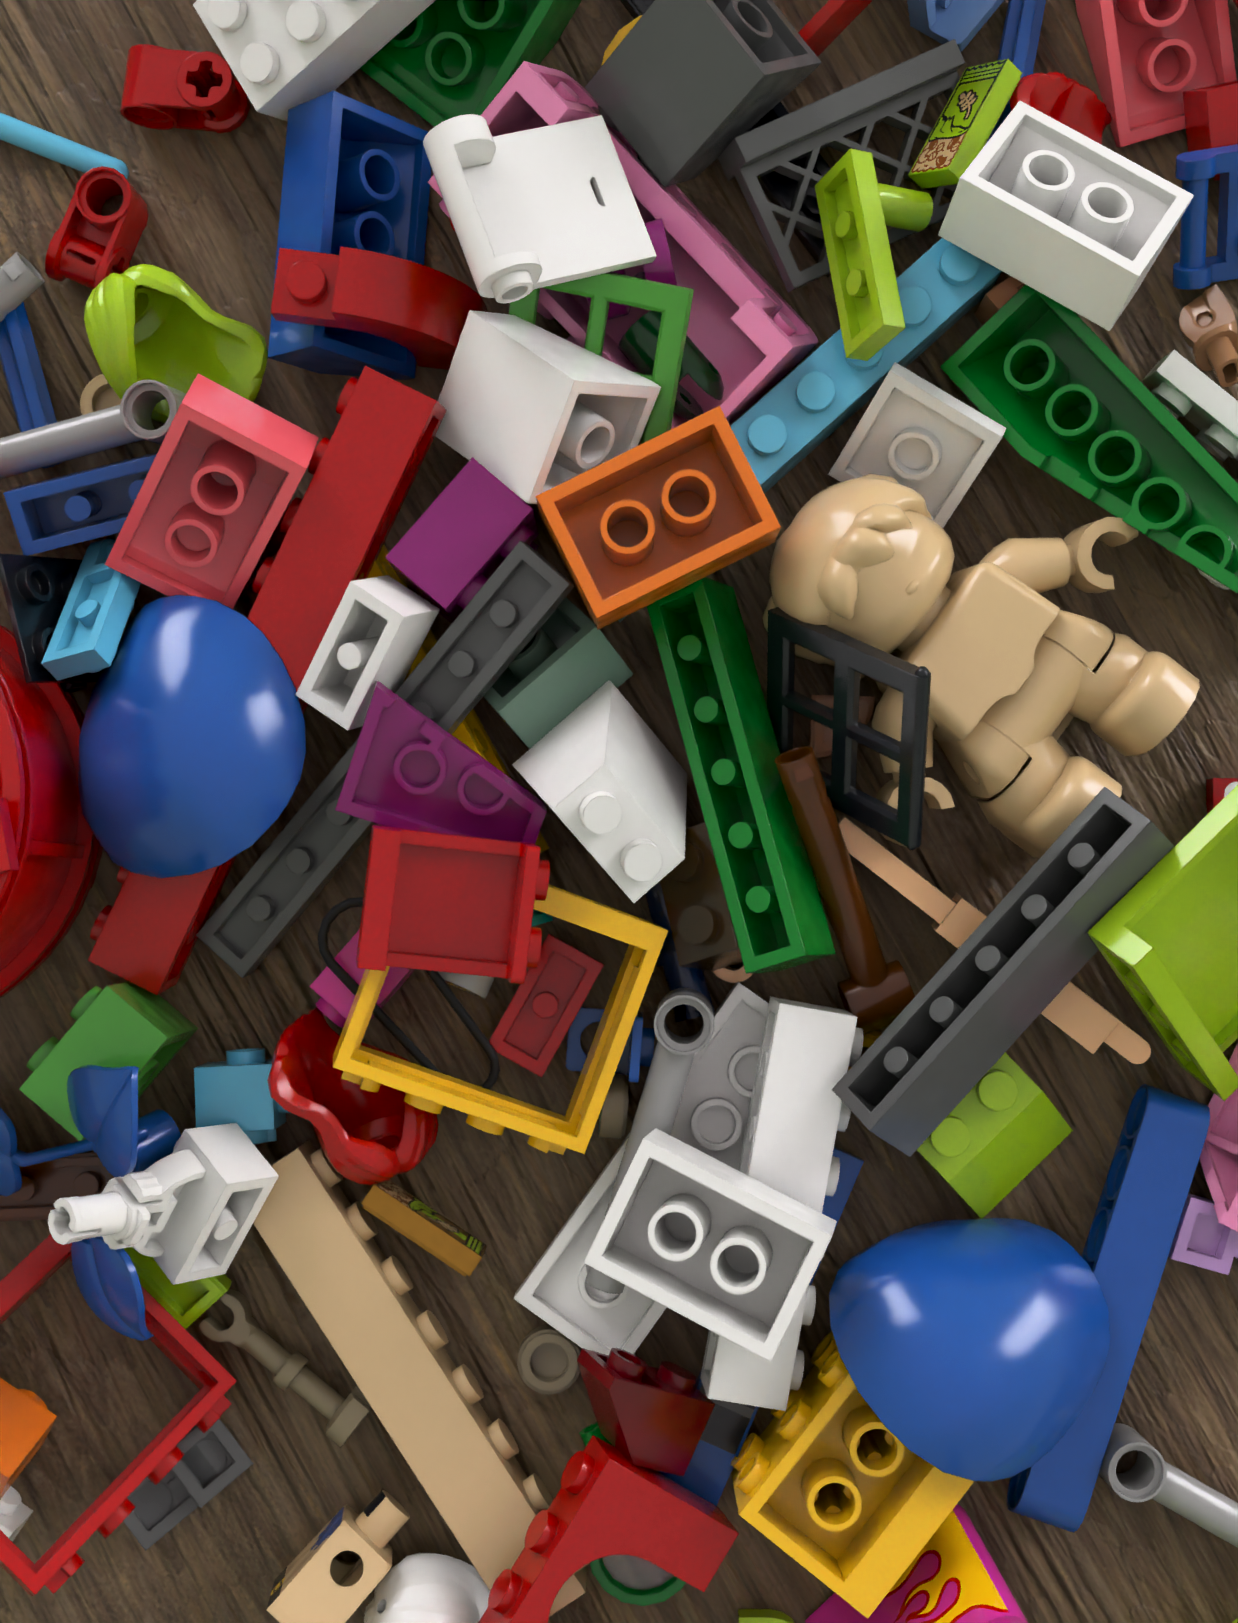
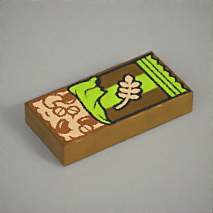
[361,1180,487,1277]

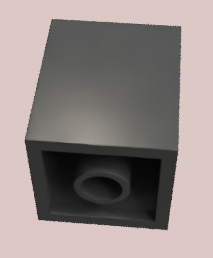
[585,0,822,187]

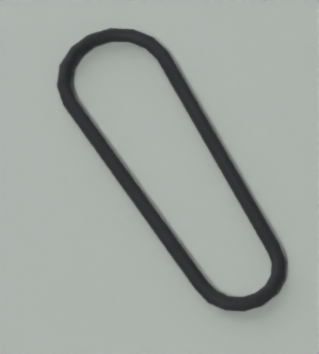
[318,897,500,1090]

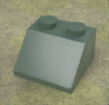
[483,598,633,749]

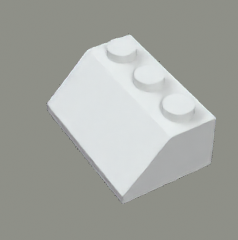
[938,101,1194,331]

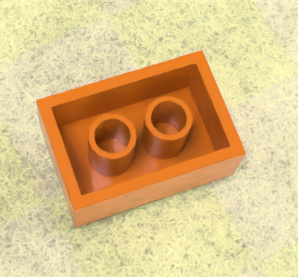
[536,405,781,630]

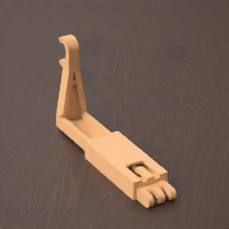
[713,816,1151,1064]

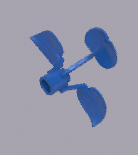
[0,1065,181,1341]

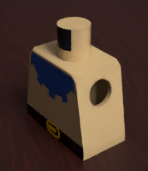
[266,1490,410,1623]

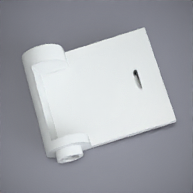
[423,114,657,303]

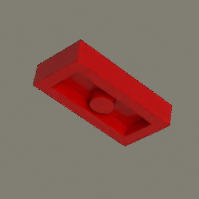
[489,933,605,1078]

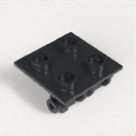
[0,553,103,692]

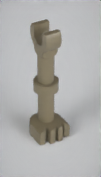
[199,1289,372,1448]

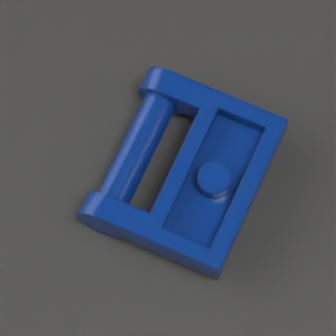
[1173,144,1238,290]

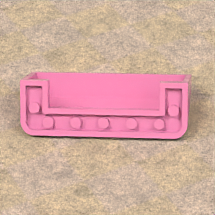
[428,61,818,429]

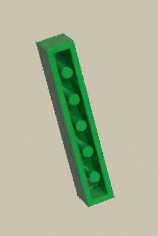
[647,577,836,974]

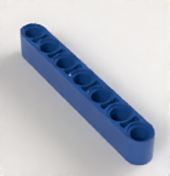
[1007,1084,1210,1533]

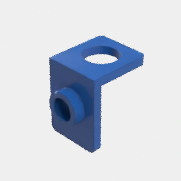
[566,1007,655,1083]

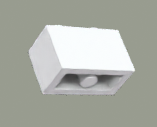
[296,575,440,731]

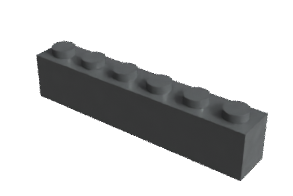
[832,787,1175,1157]

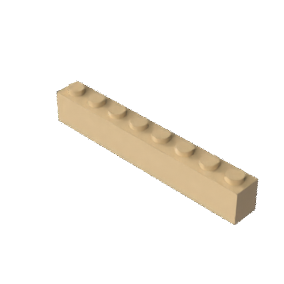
[253,1140,590,1617]

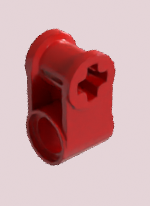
[120,44,250,133]
[45,166,149,289]

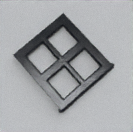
[767,607,931,851]

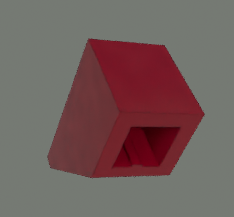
[577,1348,715,1476]

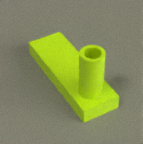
[815,148,933,361]

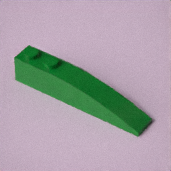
[940,284,1238,594]

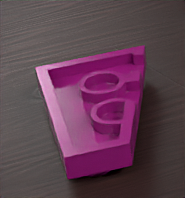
[335,681,547,844]

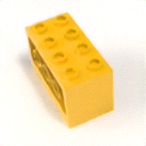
[731,1331,974,1619]

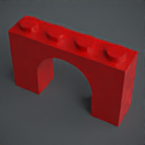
[478,1435,739,1623]

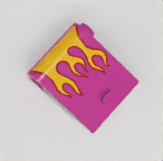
[805,1504,1028,1623]

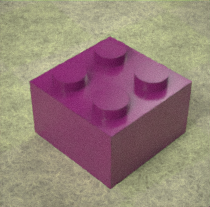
[385,457,539,624]

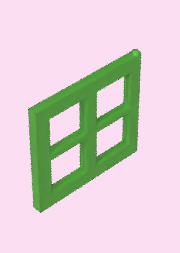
[509,272,694,444]

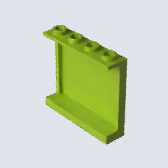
[1087,785,1238,1101]

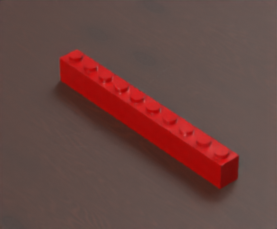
[87,366,447,995]

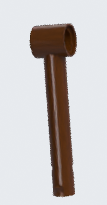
[775,746,915,1035]

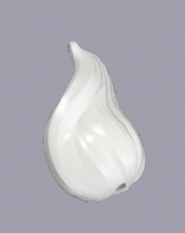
[364,1552,490,1623]

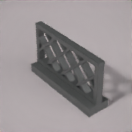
[718,39,965,293]

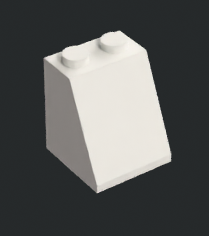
[435,310,661,504]
[512,680,687,903]

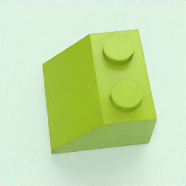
[916,1052,1073,1219]

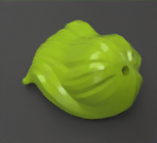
[84,264,268,423]

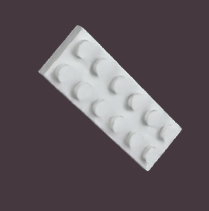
[514,982,769,1355]

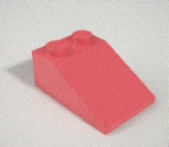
[1075,0,1237,148]
[104,373,319,609]

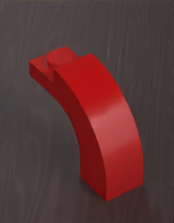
[271,246,488,370]

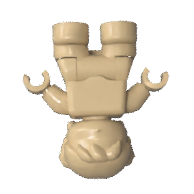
[762,474,1200,858]

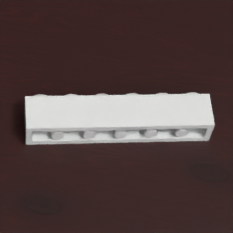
[700,996,864,1411]

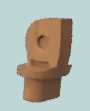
[1179,284,1238,387]

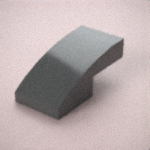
[123,1418,254,1551]

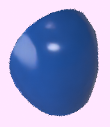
[78,595,306,878]
[829,1217,1111,1482]

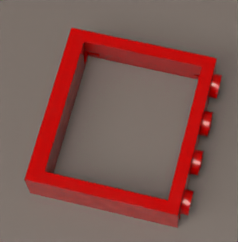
[0,1234,237,1596]

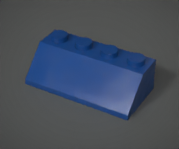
[268,90,432,380]

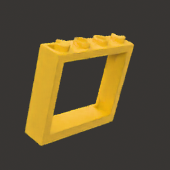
[333,884,668,1155]

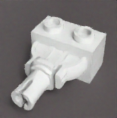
[48,1123,279,1285]

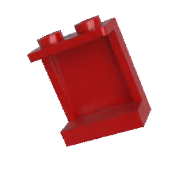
[356,825,550,984]

